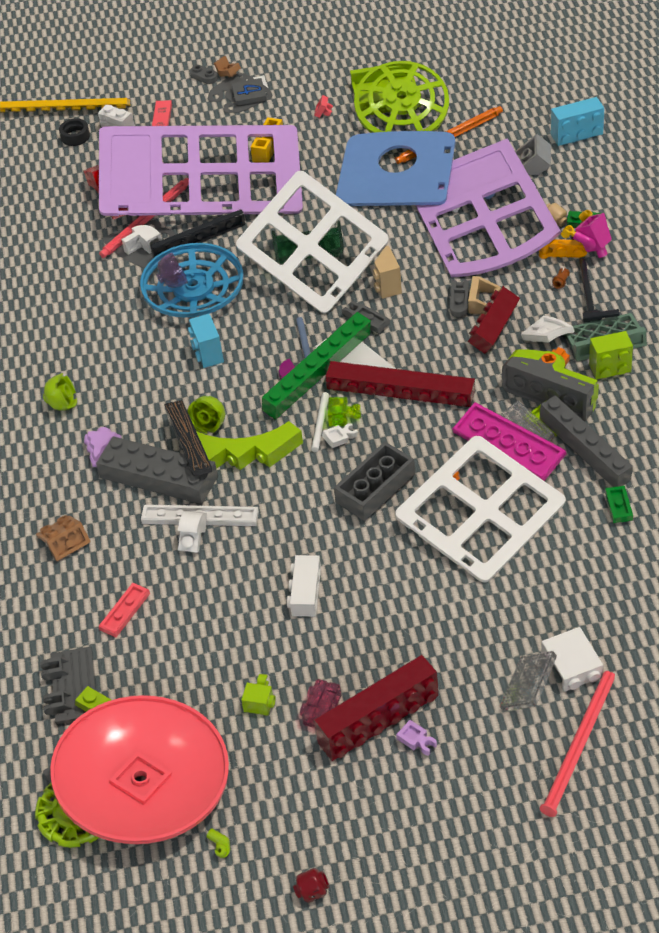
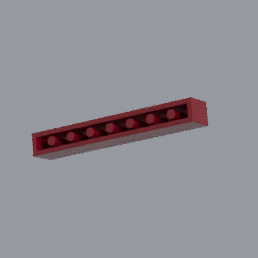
[326,361,475,407]

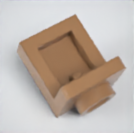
[214,56,241,77]

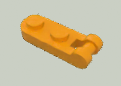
[539,239,587,259]

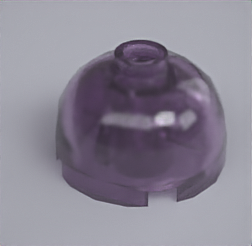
[156,252,188,288]

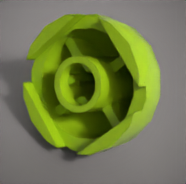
[43,373,77,411]
[187,396,225,434]

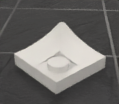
[521,316,575,342]

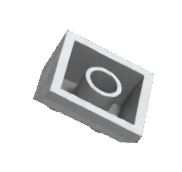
[515,134,551,175]

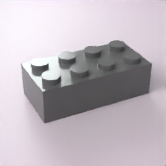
[334,442,415,521]

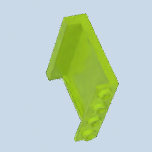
[350,66,422,115]

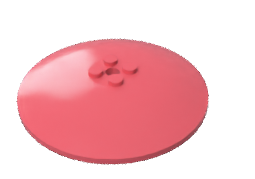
[50,695,229,844]

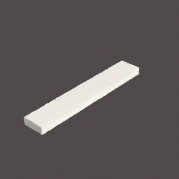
[141,505,259,526]

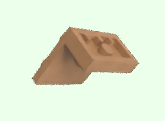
[36,515,91,561]

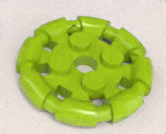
[35,783,99,848]

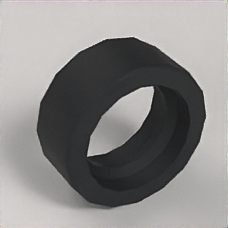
[59,118,90,146]

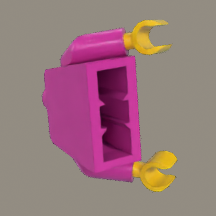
[561,210,611,258]

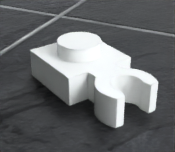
[322,423,358,448]

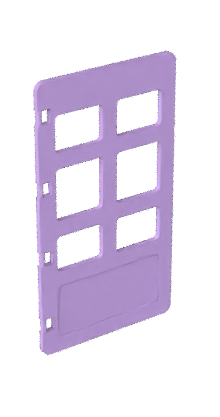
[99,125,303,216]

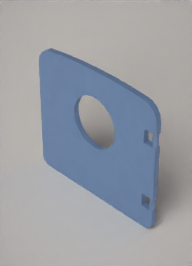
[336,131,456,206]

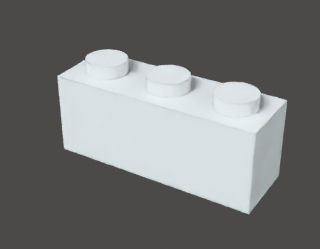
[287,555,321,617]

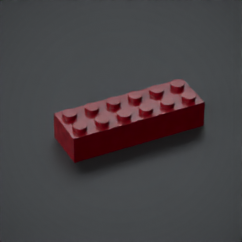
[314,655,439,761]

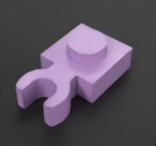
[396,720,437,756]

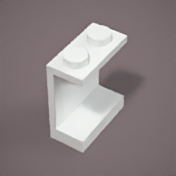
[541,627,603,692]

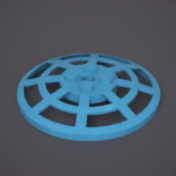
[140,243,244,318]

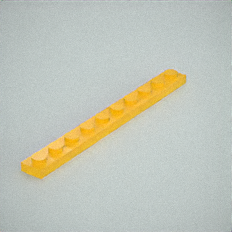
[0,98,130,112]

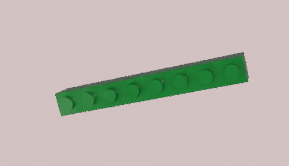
[262,312,371,420]

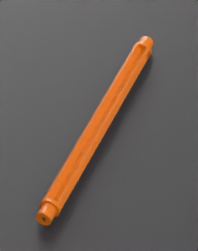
[395,106,503,164]

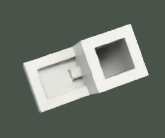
[121,225,162,255]
[178,511,207,552]

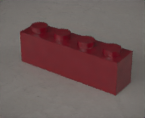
[467,286,520,354]

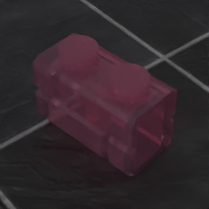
[300,679,342,728]

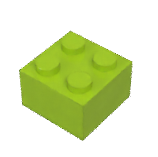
[589,331,633,379]

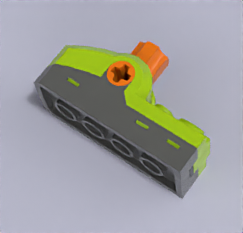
[502,347,599,421]

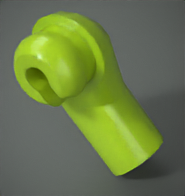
[206,828,230,858]

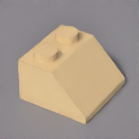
[373,246,402,299]

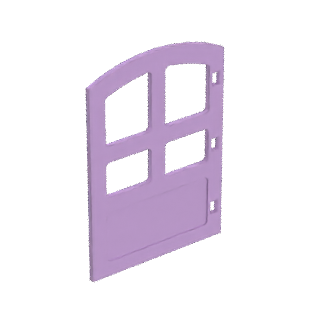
[416,138,561,277]

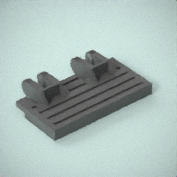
[40,646,96,725]

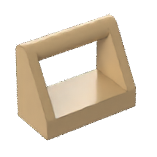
[468,276,501,314]

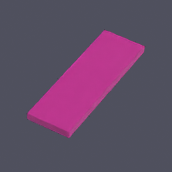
[452,402,567,481]

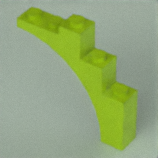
[196,421,303,470]

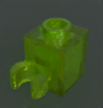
[328,397,361,426]

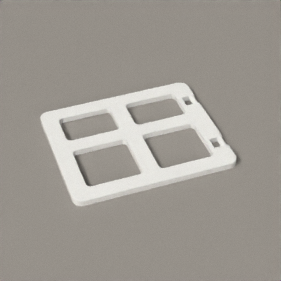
[236,171,389,314]
[395,436,566,583]

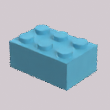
[551,97,605,146]

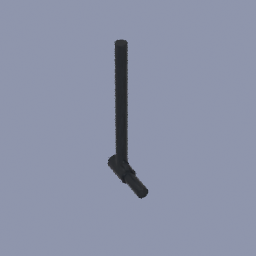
[579,258,620,322]

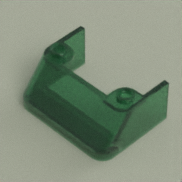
[271,221,344,265]

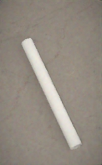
[311,392,329,452]

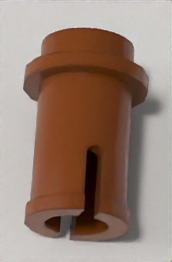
[552,268,570,289]

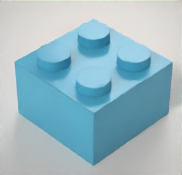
[188,313,224,368]

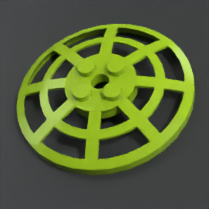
[354,61,449,133]

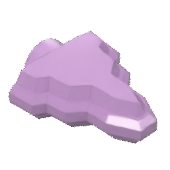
[84,427,122,467]

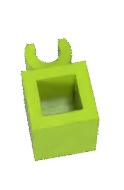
[241,674,276,716]

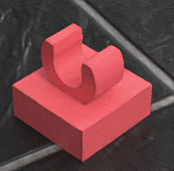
[314,95,333,118]

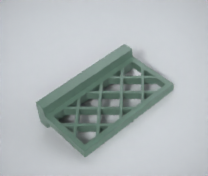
[564,313,647,361]

